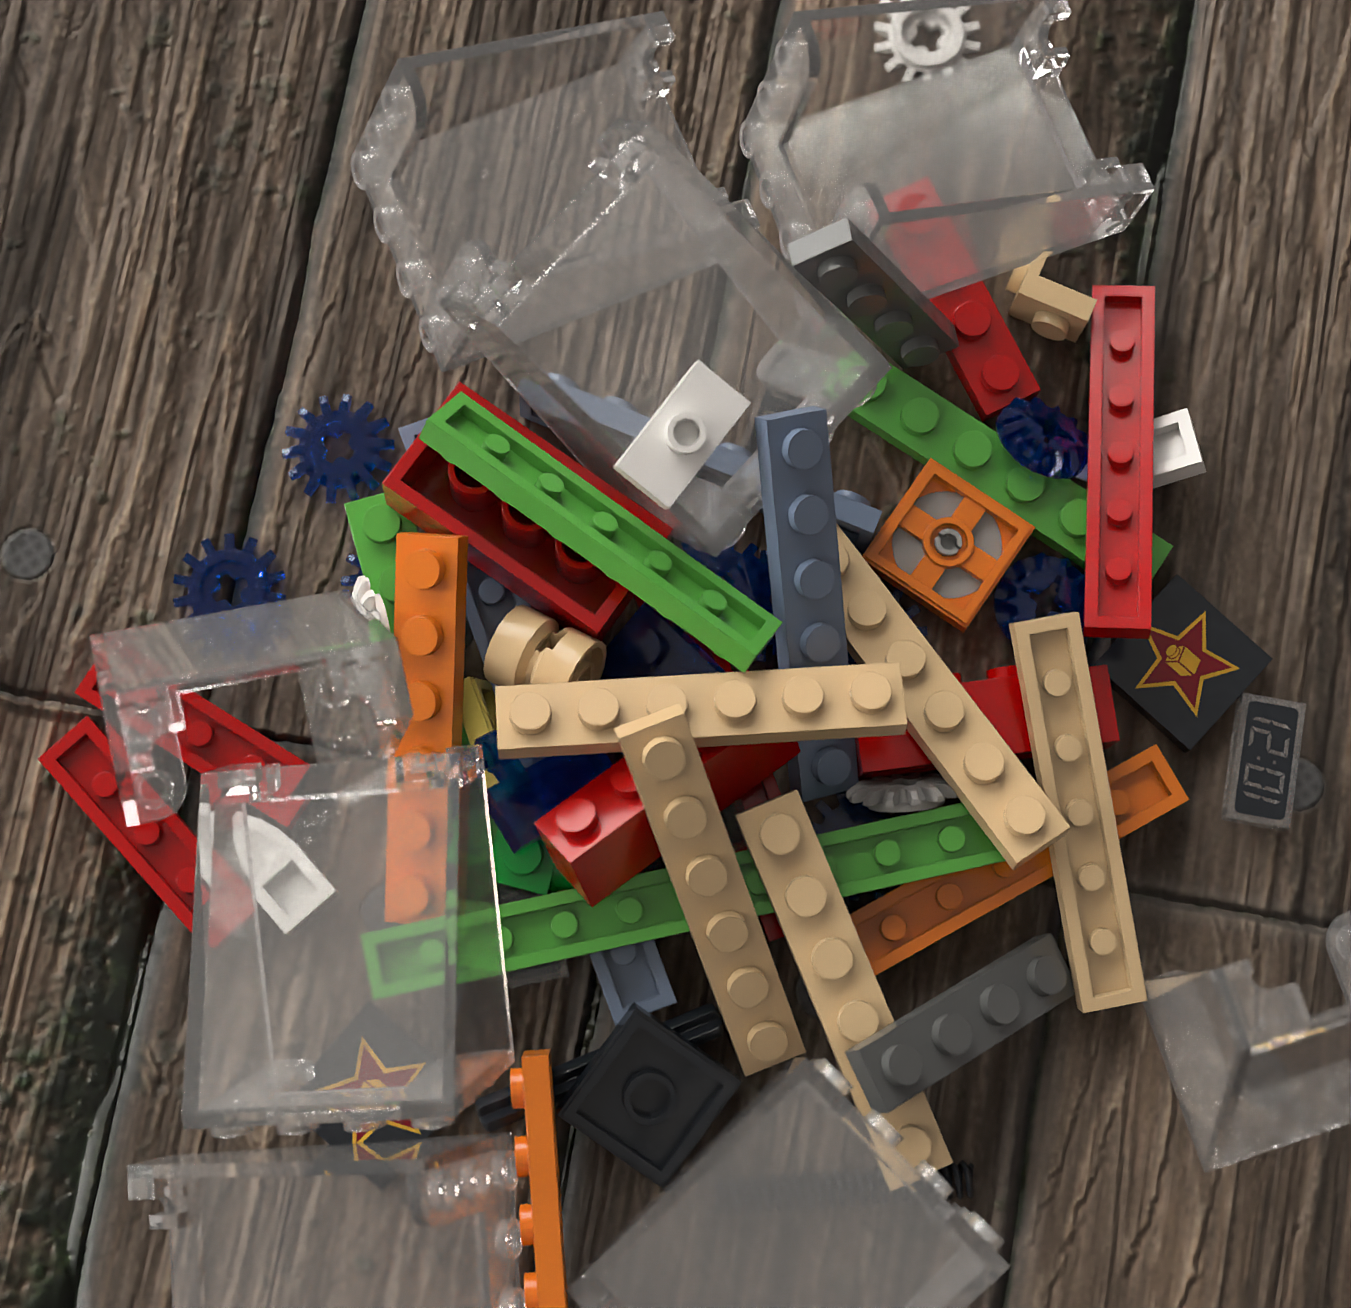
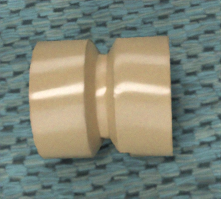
[483,604,607,686]

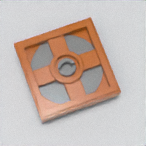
[862,457,1035,633]

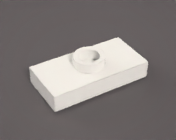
[613,360,751,510]

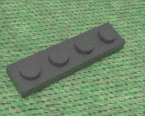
[788,217,959,369]
[845,933,1075,1114]

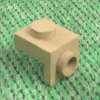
[1006,240,1097,342]

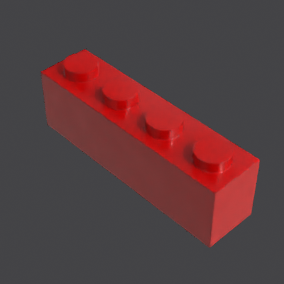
[855,664,1120,780]
[534,669,801,907]

